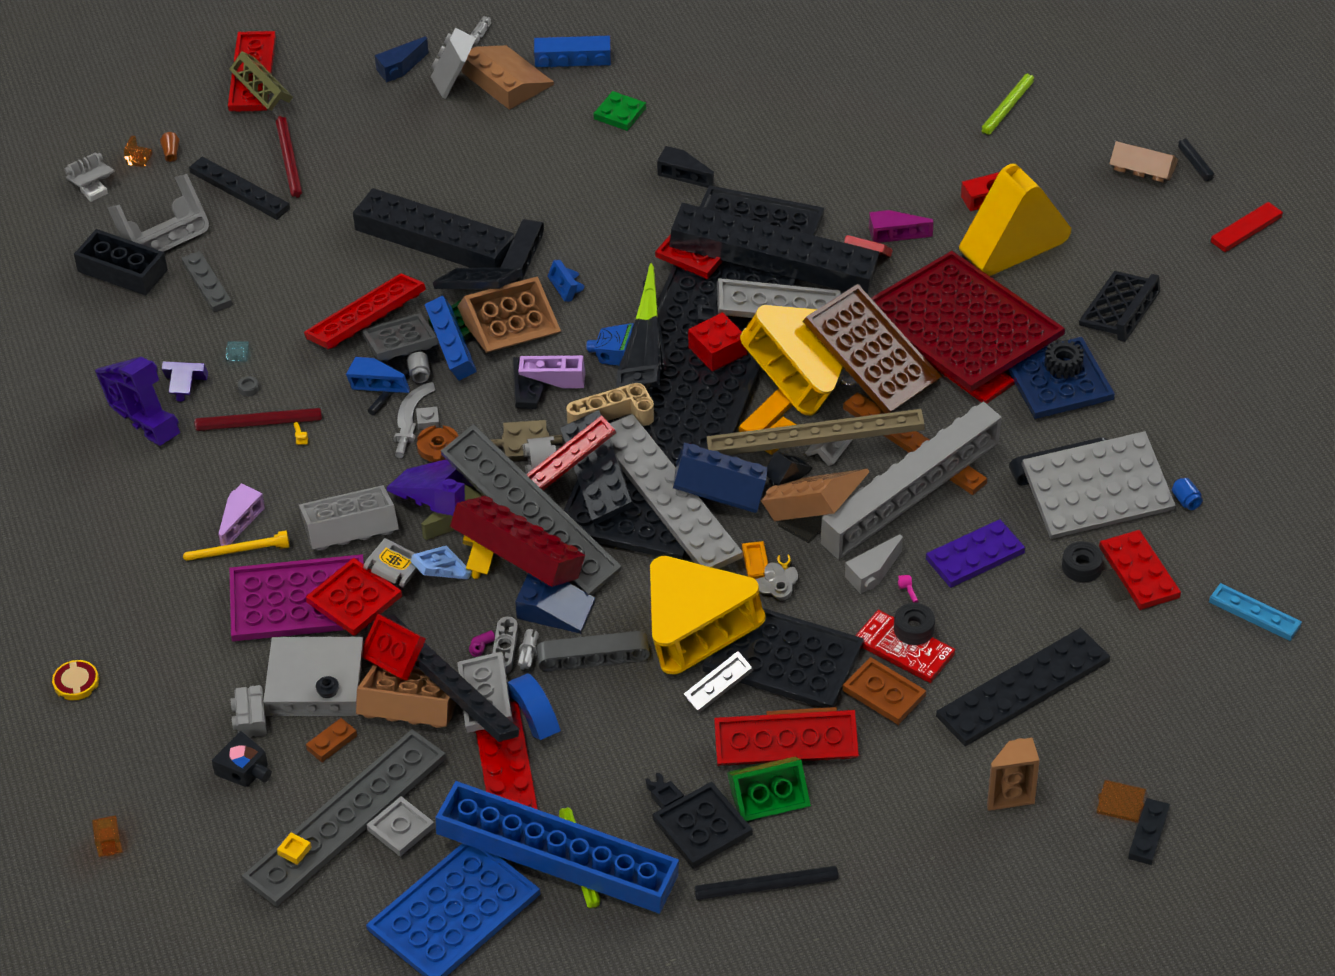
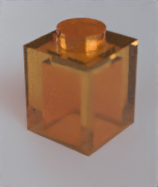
[92,815,123,857]

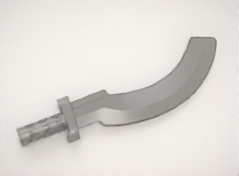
[393,382,436,458]

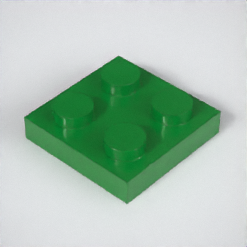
[593,91,646,131]

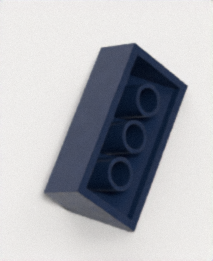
[673,442,767,513]

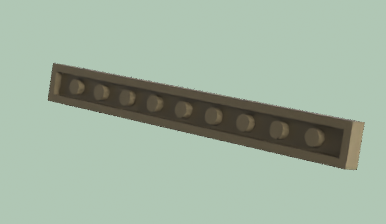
[707,409,925,455]

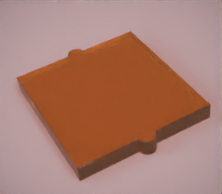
[1096,780,1146,823]

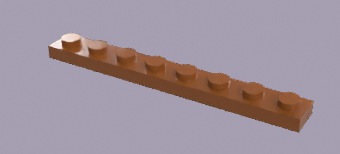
[843,392,987,495]

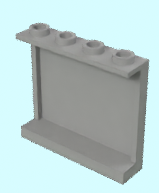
[263,636,364,716]

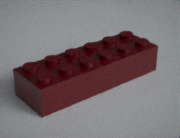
[450,496,585,587]

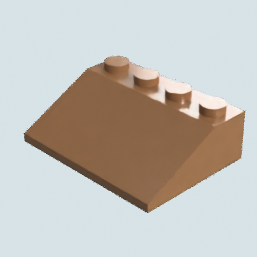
[462,45,554,110]
[458,276,561,353]
[761,469,869,521]
[356,664,456,728]

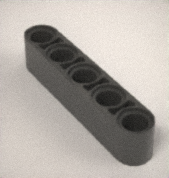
[536,631,650,672]

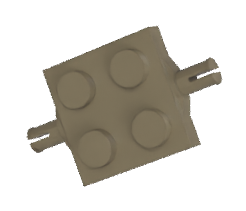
[491,420,563,461]

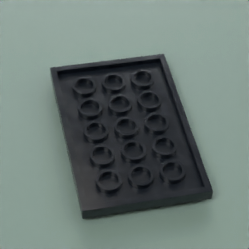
[703,608,864,708]

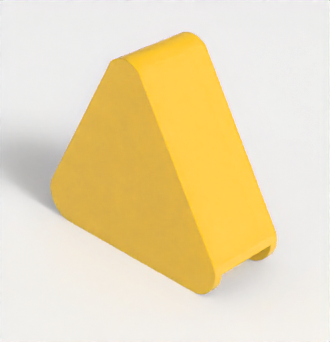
[959,164,1071,276]
[740,305,843,415]
[650,556,766,674]

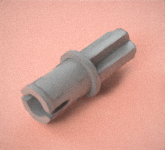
[518,629,539,670]

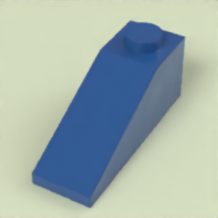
[346,357,410,393]

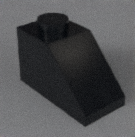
[766,451,813,486]

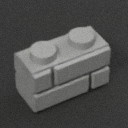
[231,685,267,738]

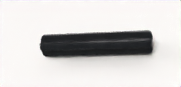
[1178,138,1214,181]

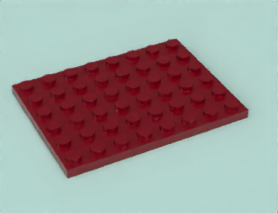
[871,251,1065,392]

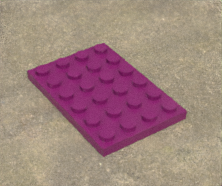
[229,554,368,641]

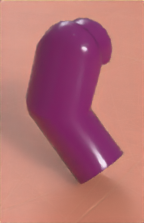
[469,630,495,657]

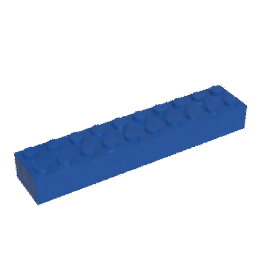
[435,781,679,914]

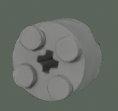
[522,436,556,474]

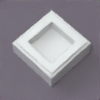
[80,179,108,202]

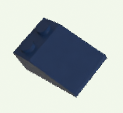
[515,573,595,634]

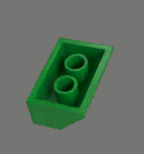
[727,757,811,821]

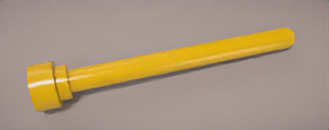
[183,530,290,561]

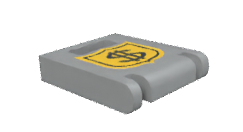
[363,538,418,588]

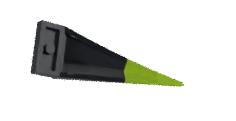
[616,263,662,388]

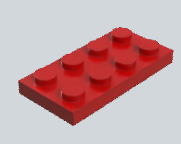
[1099,530,1181,610]

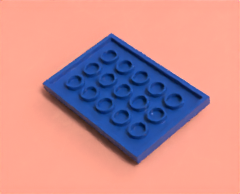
[366,843,541,976]

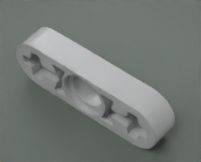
[492,617,518,674]

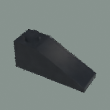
[657,146,714,188]

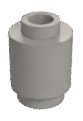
[407,352,430,383]

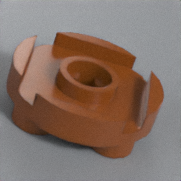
[417,425,458,463]

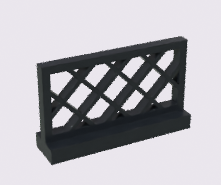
[1079,271,1160,342]

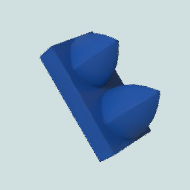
[547,260,585,301]

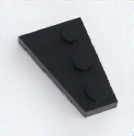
[512,357,546,409]

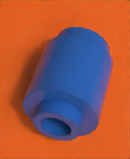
[1172,478,1203,510]

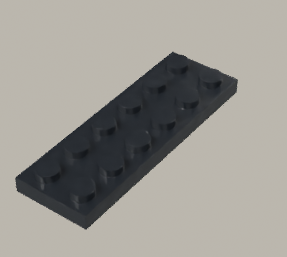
[560,410,635,525]

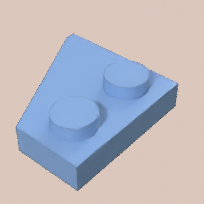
[410,545,472,579]

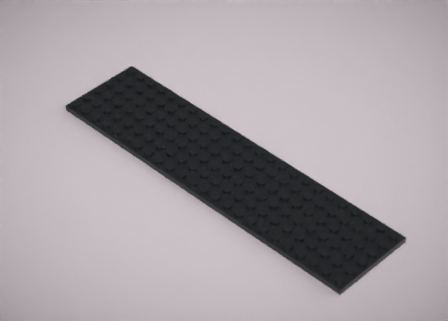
[564,185,824,560]

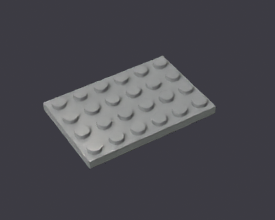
[1022,431,1176,539]

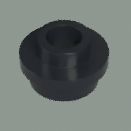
[316,676,339,698]

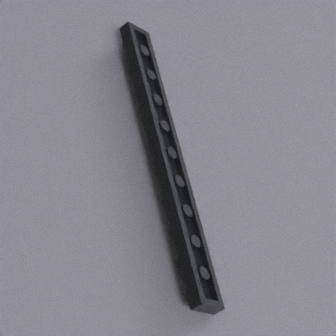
[385,615,519,742]

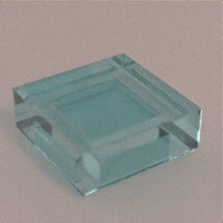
[225,341,249,361]

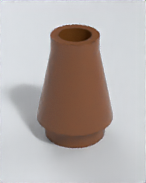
[160,132,180,162]

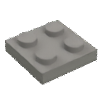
[366,796,435,857]

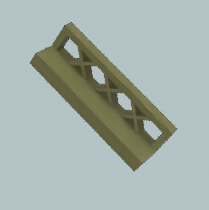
[229,51,293,111]

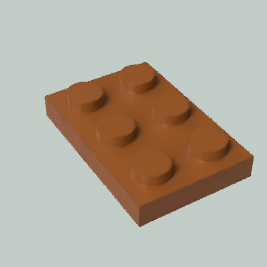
[843,657,926,725]

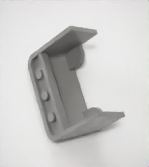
[108,174,209,252]

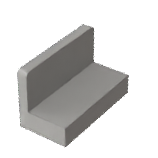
[805,439,853,466]

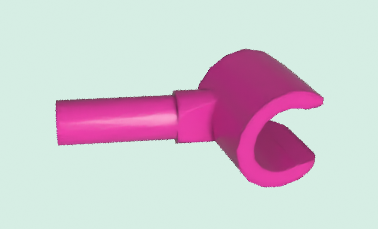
[898,575,918,603]

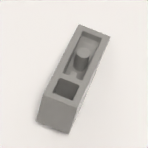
[845,534,903,594]

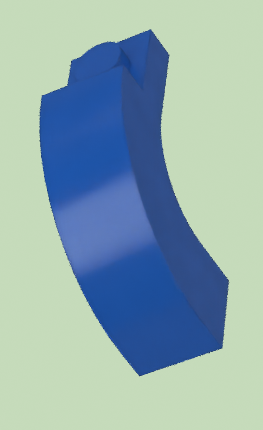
[507,673,561,740]

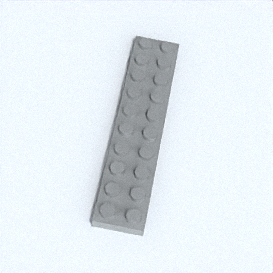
[610,414,743,569]

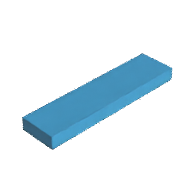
[1209,583,1302,641]

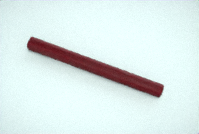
[276,116,302,198]
[194,408,322,431]

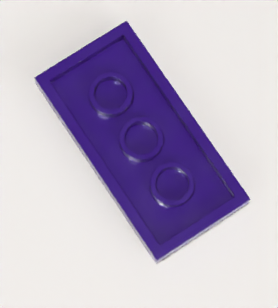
[926,519,1025,588]

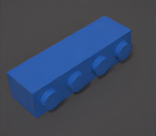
[534,36,611,67]
[424,295,477,381]

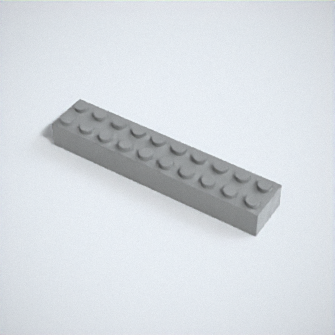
[821,401,1002,560]

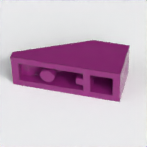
[869,210,933,243]

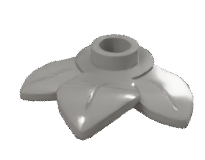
[755,563,798,601]

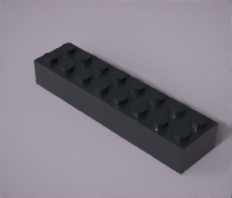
[353,188,514,268]

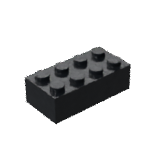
[74,229,168,295]

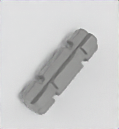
[470,16,491,45]

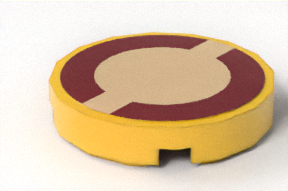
[52,660,99,700]

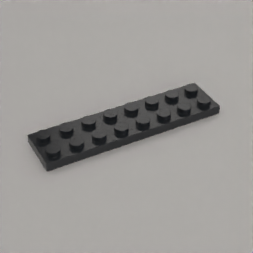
[936,627,1110,747]

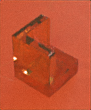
[124,135,152,167]

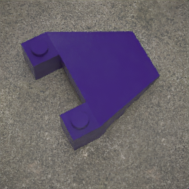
[95,357,180,446]
[387,460,473,516]

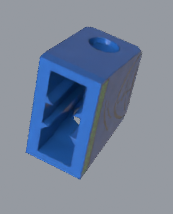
[587,323,634,365]

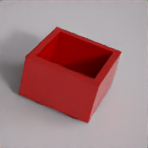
[688,312,747,372]

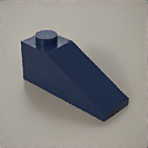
[375,36,429,83]

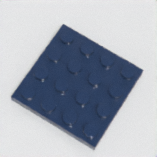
[1008,337,1115,419]

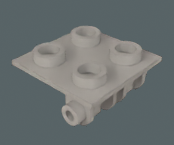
[64,152,115,187]

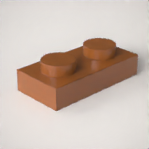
[306,718,357,762]

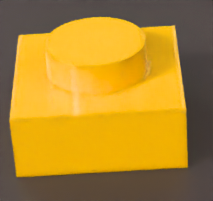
[277,833,312,865]

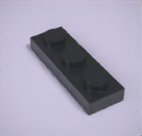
[1128,798,1170,865]

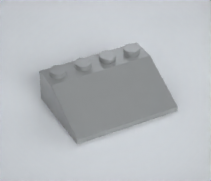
[299,485,399,550]

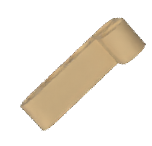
[566,383,654,426]

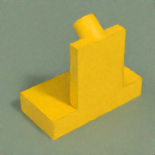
[463,535,494,579]

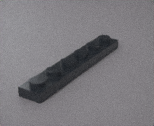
[189,156,290,220]

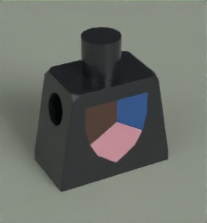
[211,731,272,787]

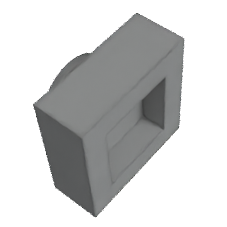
[416,407,439,430]

